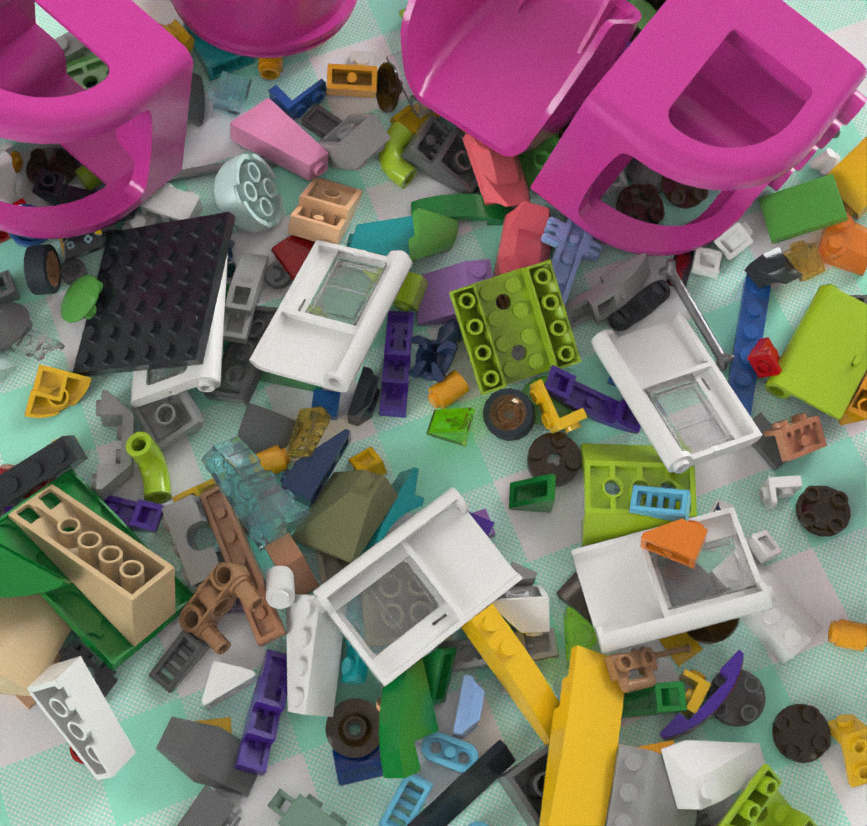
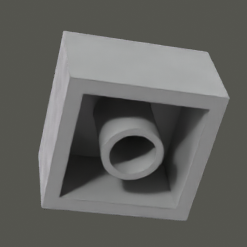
[318,113,391,170]

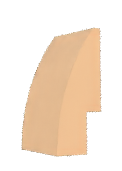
[288,177,363,245]

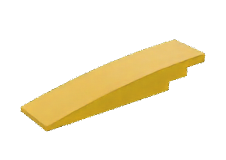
[539,645,624,826]

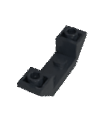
[32,168,138,223]

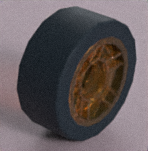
[483,388,536,441]

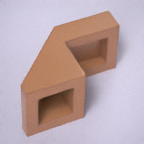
[264,532,320,595]

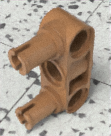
[179,562,265,655]

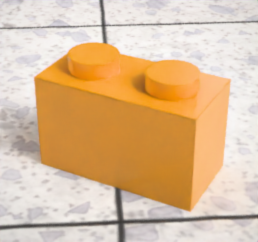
[326,63,377,98]

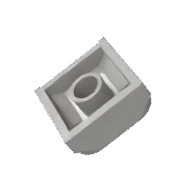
[131,390,204,450]

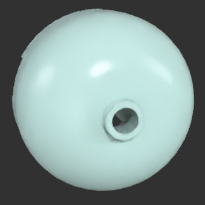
[214,153,283,232]

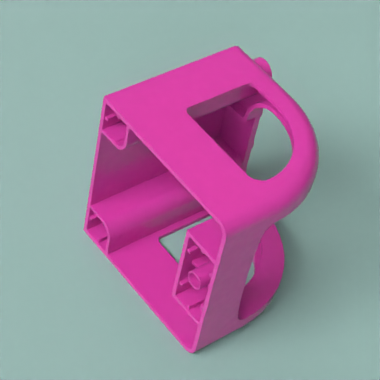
[0,0,193,239]
[530,0,867,256]

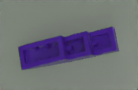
[379,310,414,418]
[235,649,287,776]

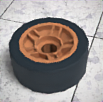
[24,244,62,295]

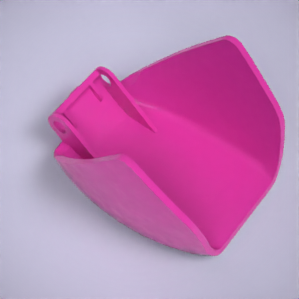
[400,0,641,157]

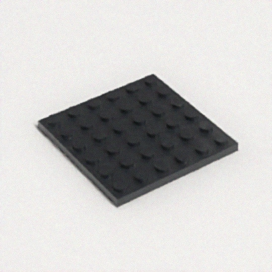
[72,212,236,376]

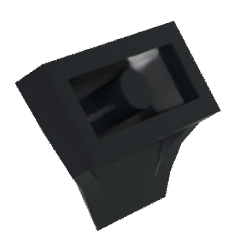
[744,247,803,289]
[347,366,380,426]

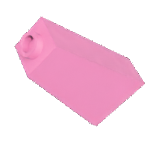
[230,98,329,181]

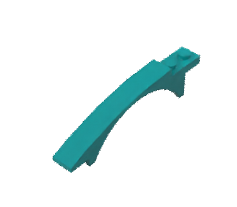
[341,467,424,685]

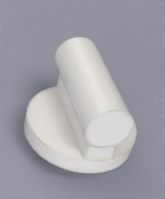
[809,148,840,176]

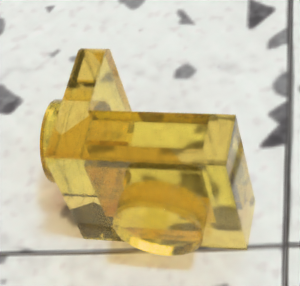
[783,240,826,282]

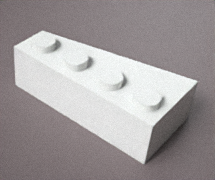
[286,594,347,717]
[27,656,136,780]

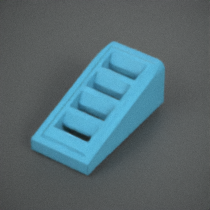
[629,485,691,521]
[378,773,434,826]

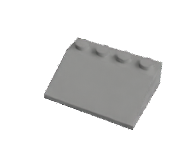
[605,744,698,826]

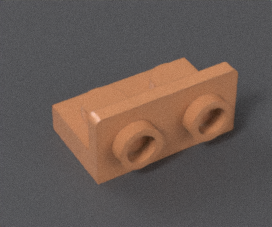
[763,413,827,462]

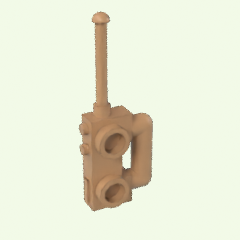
[604,644,691,693]

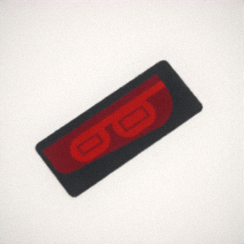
[666,250,695,287]

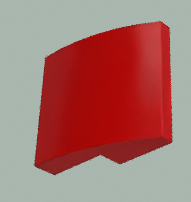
[271,235,344,281]

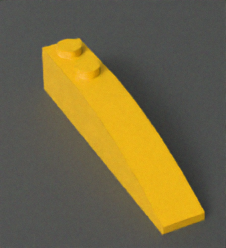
[461,603,560,744]

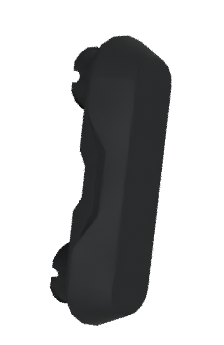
[608,279,671,331]

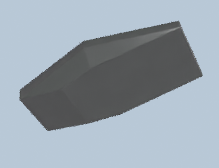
[156,717,258,797]

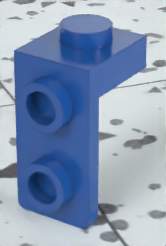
[269,79,326,120]

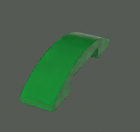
[411,194,512,226]
[621,681,687,718]

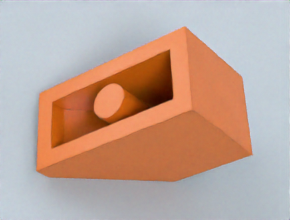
[641,519,708,569]

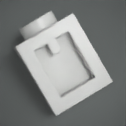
[714,220,754,261]
[759,475,802,510]

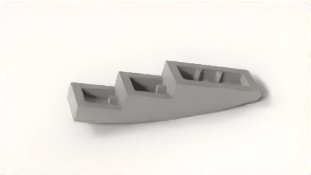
[438,627,560,672]

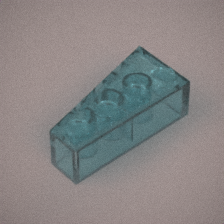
[201,436,311,551]

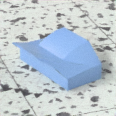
[452,675,485,739]

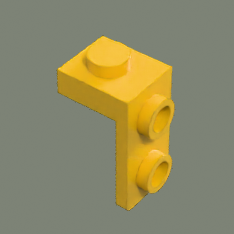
[529,379,588,433]
[827,714,867,788]

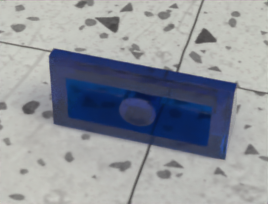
[332,744,384,786]

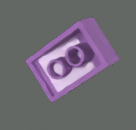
[416,259,497,327]

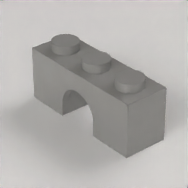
[161,495,225,587]

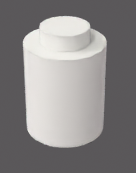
[266,566,295,609]

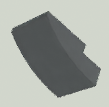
[401,114,478,194]

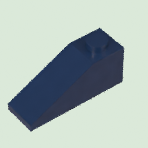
[280,429,351,507]

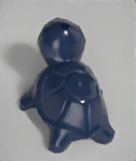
[408,319,463,383]

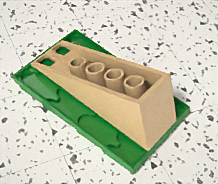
[0,468,194,671]

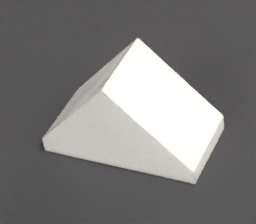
[201,660,258,710]

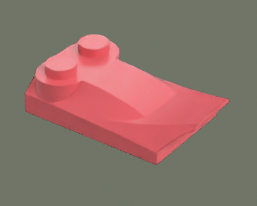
[462,133,531,207]
[493,201,551,277]

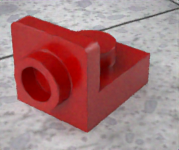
[747,337,782,378]

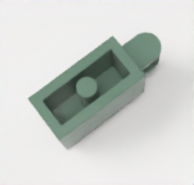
[267,788,347,826]

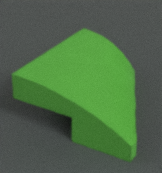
[408,208,458,262]

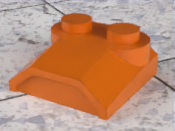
[814,213,867,276]

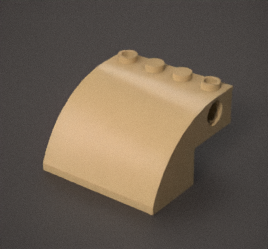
[0,595,72,696]

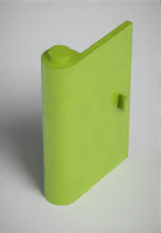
[765,284,867,420]

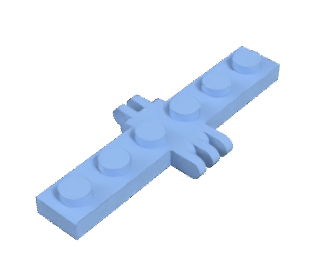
[541,217,602,306]

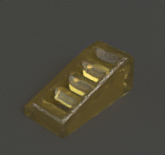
[286,407,331,458]

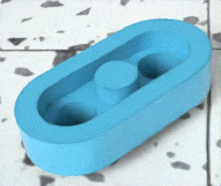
[421,732,478,773]

